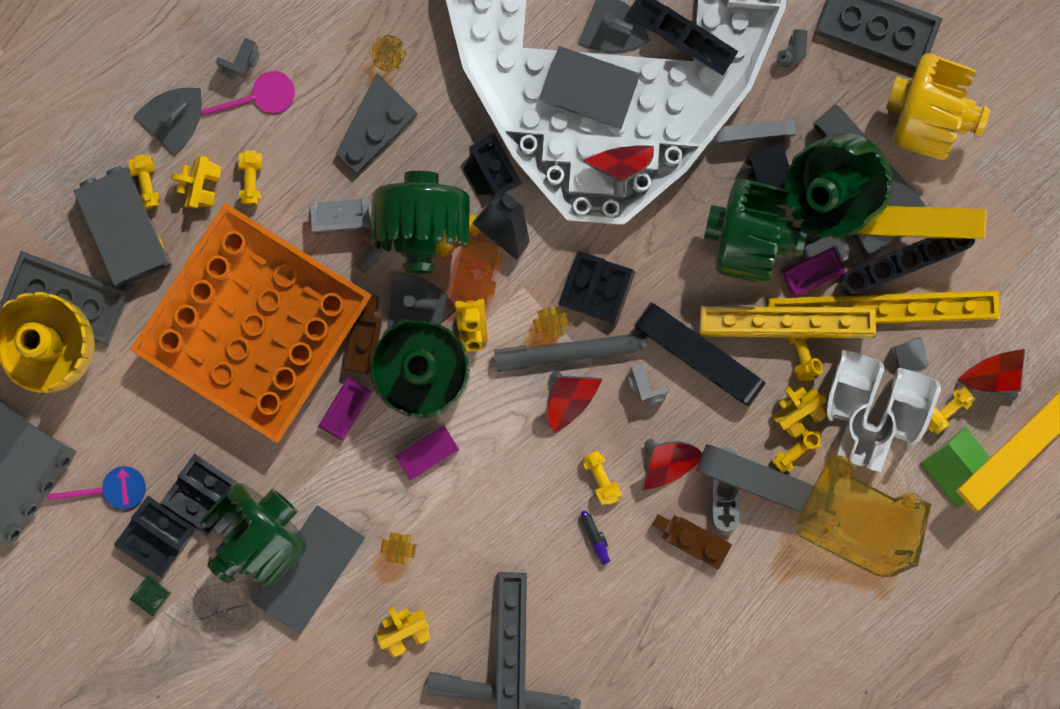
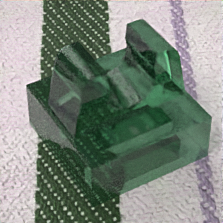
[130,575,172,616]

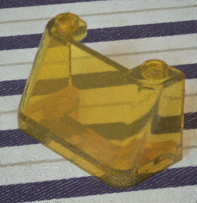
[795,455,931,577]

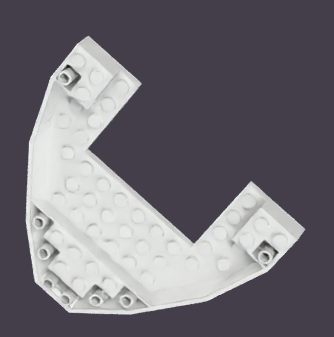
[446,0,787,225]

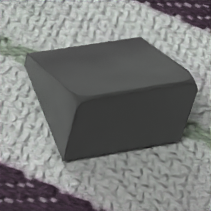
[854,234,893,256]
[891,337,928,371]

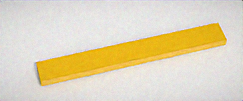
[768,290,1000,324]

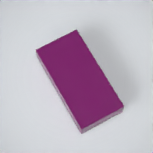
[781,247,846,298]
[318,377,373,441]
[395,425,460,480]

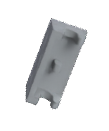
[310,197,371,235]

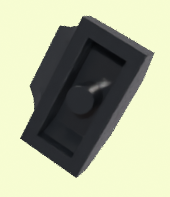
[463,133,522,196]

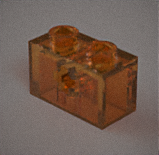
[452,239,503,304]

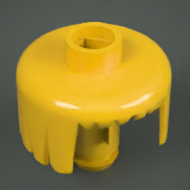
[886,53,991,160]
[0,292,95,393]

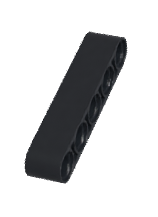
[839,238,976,296]
[634,302,766,407]

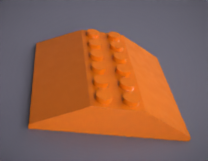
[130,202,372,443]

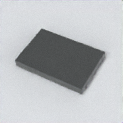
[540,46,640,129]

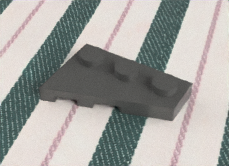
[336,73,418,174]

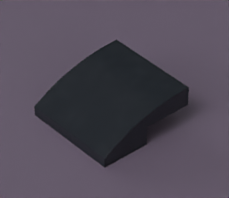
[559,251,636,325]
[161,453,238,537]
[114,495,196,579]

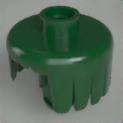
[784,133,893,239]
[370,171,470,274]
[704,179,808,284]
[370,320,470,419]
[200,483,307,587]

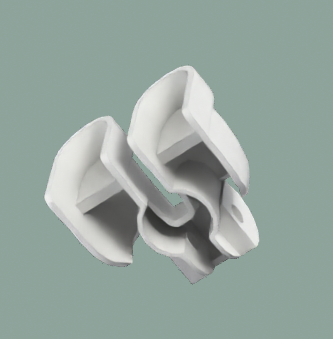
[827,350,941,473]

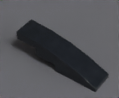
[626,0,739,76]

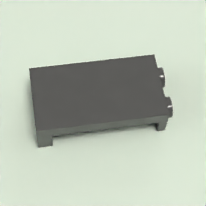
[73,166,172,288]

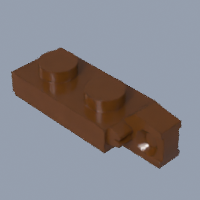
[344,294,383,375]
[652,514,732,570]

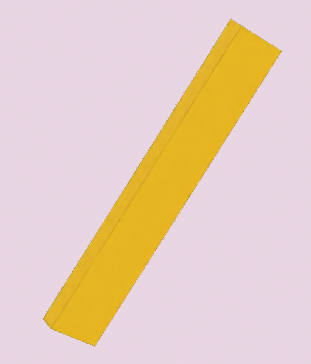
[810,206,987,239]
[700,306,876,338]
[955,391,1060,512]

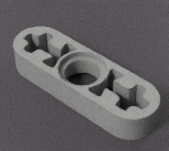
[713,120,796,145]
[712,447,739,532]

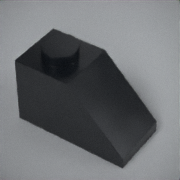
[744,144,789,197]
[472,188,530,260]

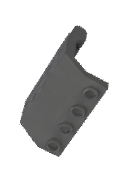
[0,399,77,547]

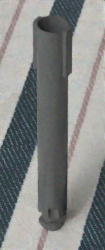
[494,333,648,372]
[425,672,581,709]

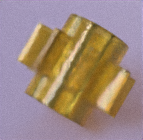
[369,35,407,71]
[533,307,569,340]
[380,532,417,564]

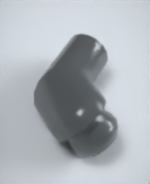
[777,29,808,68]

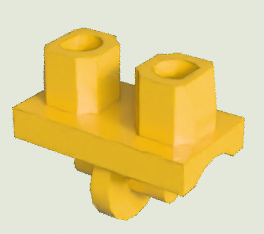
[171,155,222,209]
[455,299,488,351]
[772,386,828,438]
[375,606,430,658]

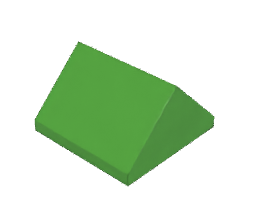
[921,427,990,508]

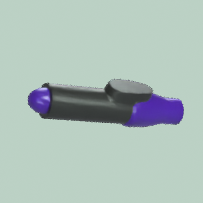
[580,511,611,565]

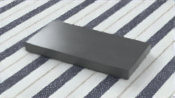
[815,0,943,70]
[0,251,130,346]
[252,505,365,634]

